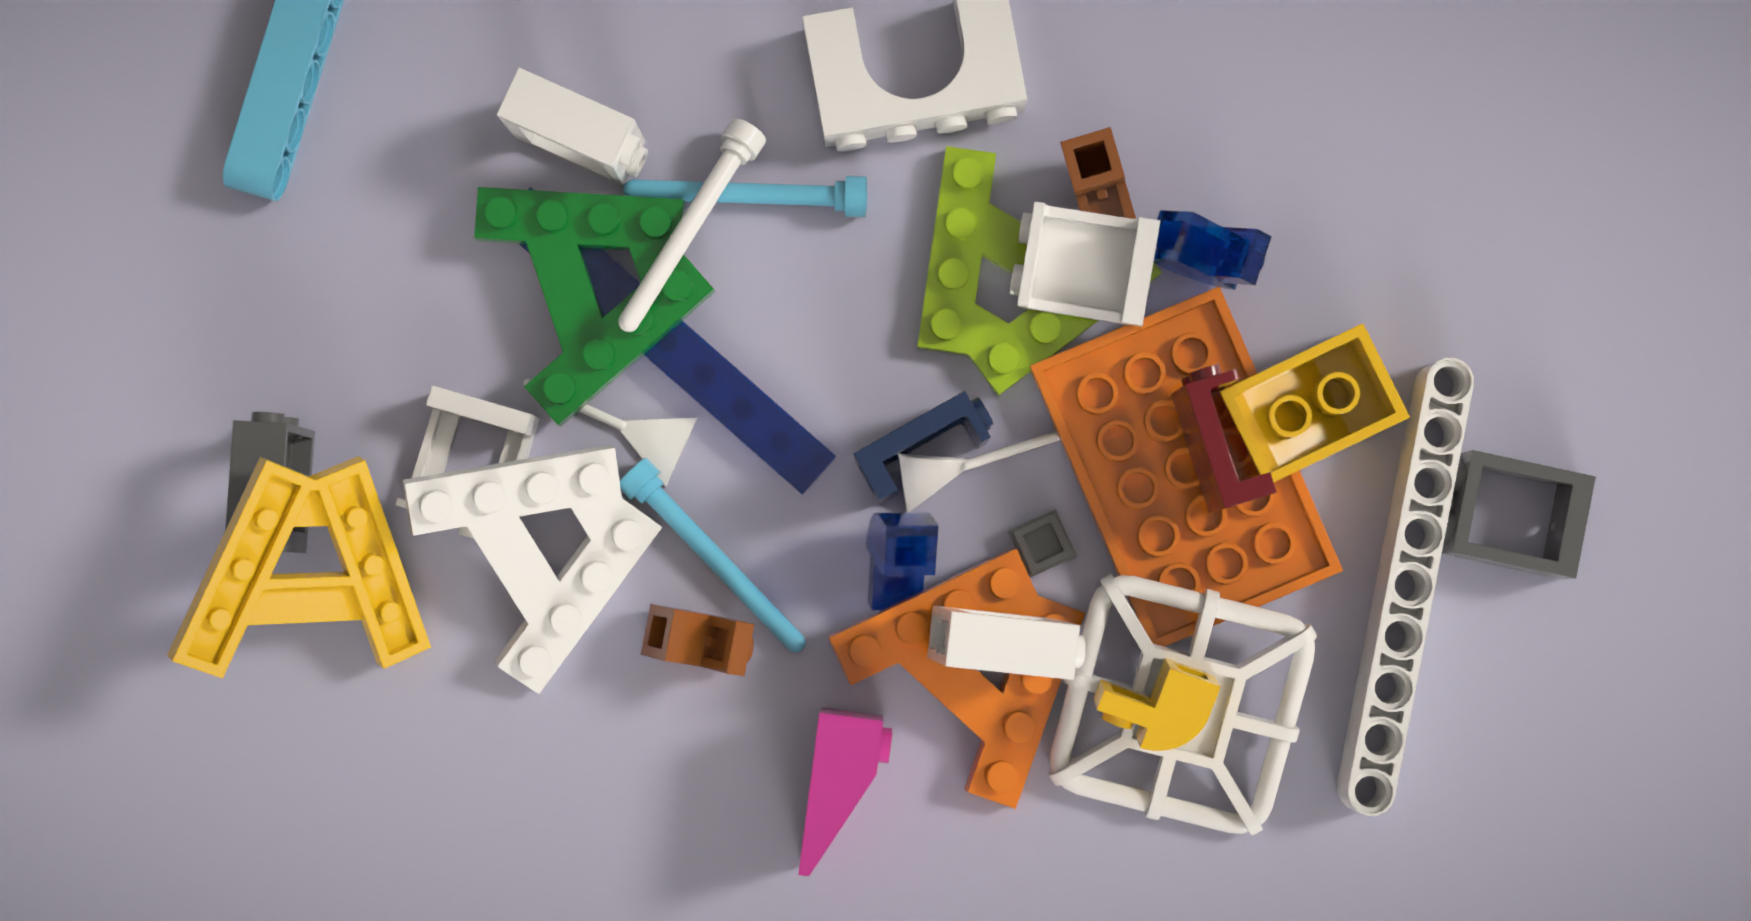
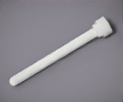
[618,119,766,332]

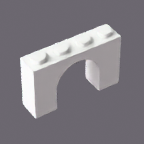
[802,0,1027,152]

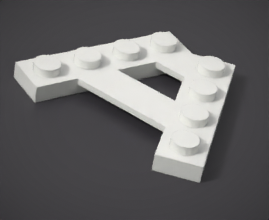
[402,444,662,694]

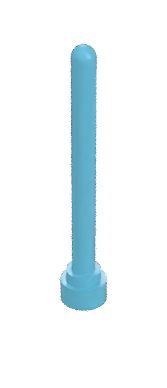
[623,176,867,218]
[620,457,806,653]

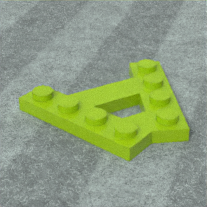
[917,146,1162,396]

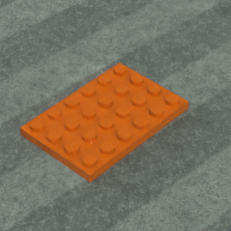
[1029,286,1343,647]

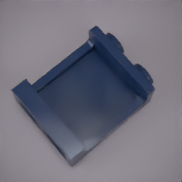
[853,391,994,505]

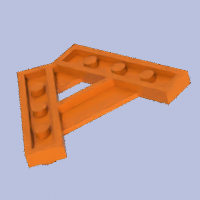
[827,548,1085,809]

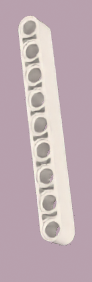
[1337,358,1474,816]

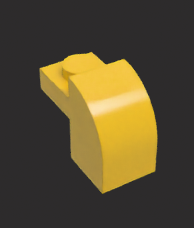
[1093,658,1221,751]

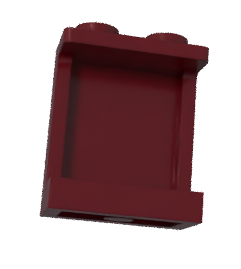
[1171,364,1277,513]

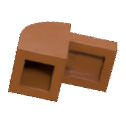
[1060,127,1136,219]
[640,603,754,677]

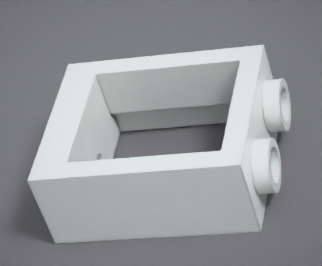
[497,67,648,186]
[927,605,1086,680]

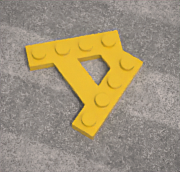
[167,456,431,679]

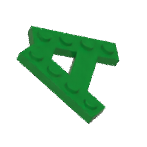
[474,187,715,427]

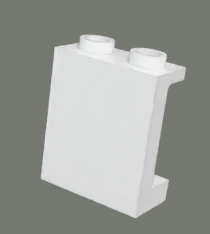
[1010,202,1160,327]

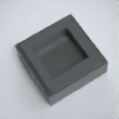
[1008,509,1077,578]

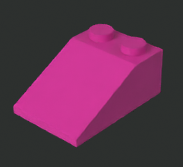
[798,707,893,876]

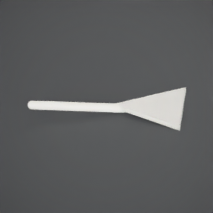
[523,378,698,487]
[897,431,1059,514]

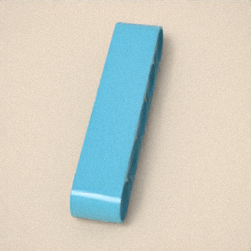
[223,0,344,201]

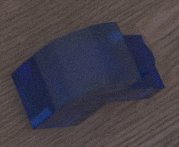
[1153,210,1272,290]
[866,512,939,610]

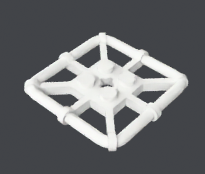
[1048,574,1317,836]

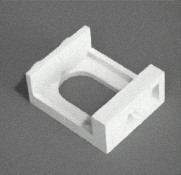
[395,385,540,539]

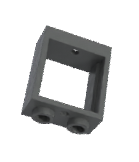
[225,412,315,553]
[1442,450,1596,579]

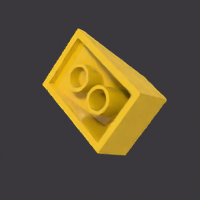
[1219,323,1410,482]

